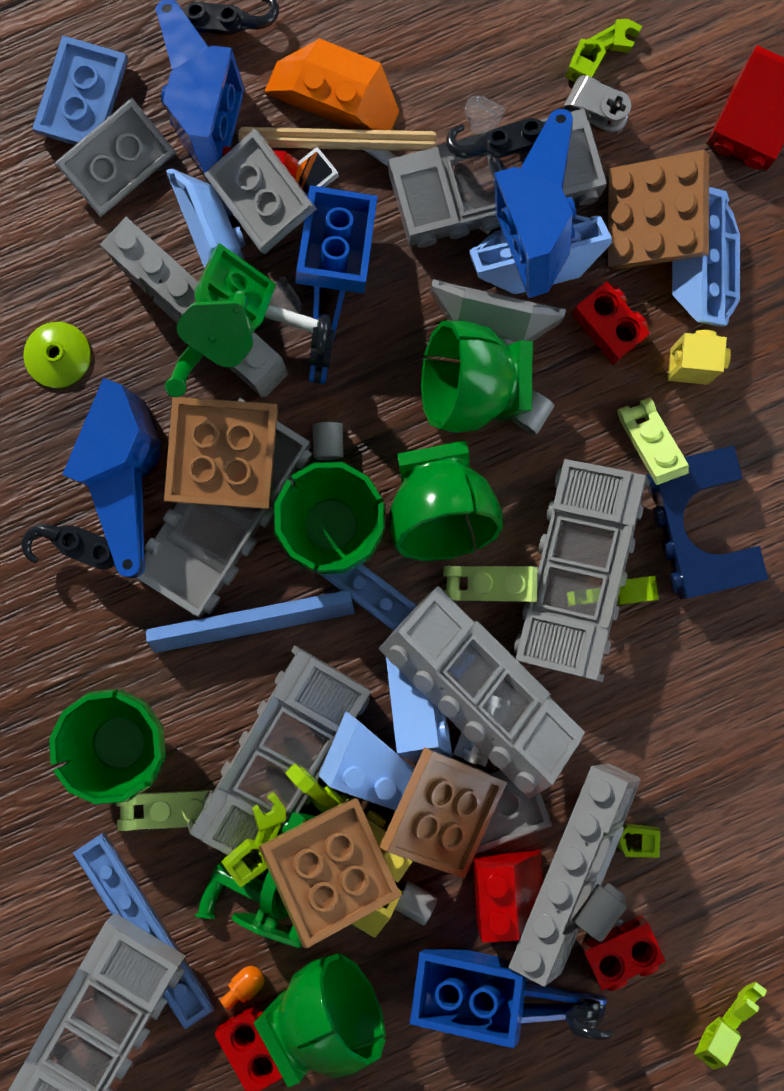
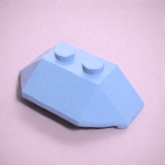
[166,169,246,268]
[672,187,740,327]
[470,215,612,295]

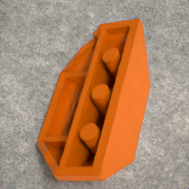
[264,38,399,130]

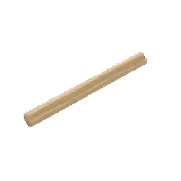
[238,127,437,151]

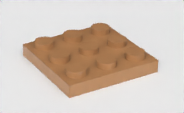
[608,149,709,270]
[164,397,278,509]
[380,747,507,879]
[258,797,401,948]

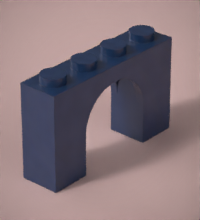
[646,446,768,599]

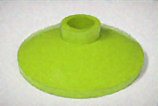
[23,322,91,389]

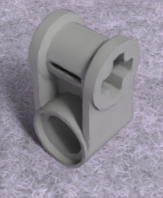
[563,75,632,133]

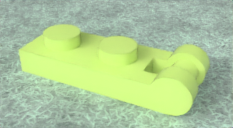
[618,397,689,485]
[443,566,538,602]
[116,790,214,831]

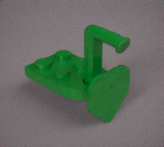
[165,243,276,398]
[195,812,316,948]

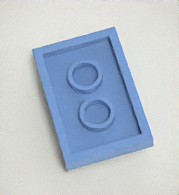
[32,35,129,145]

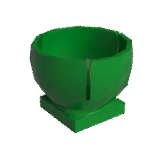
[421,320,533,433]
[389,440,503,561]
[274,462,386,575]
[49,689,166,805]
[254,953,386,1088]

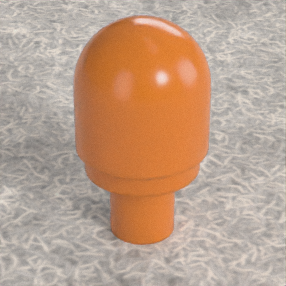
[220,966,264,1010]

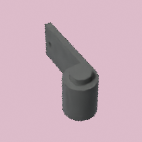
[572,882,628,942]

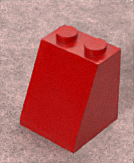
[706,45,784,171]
[473,850,543,943]

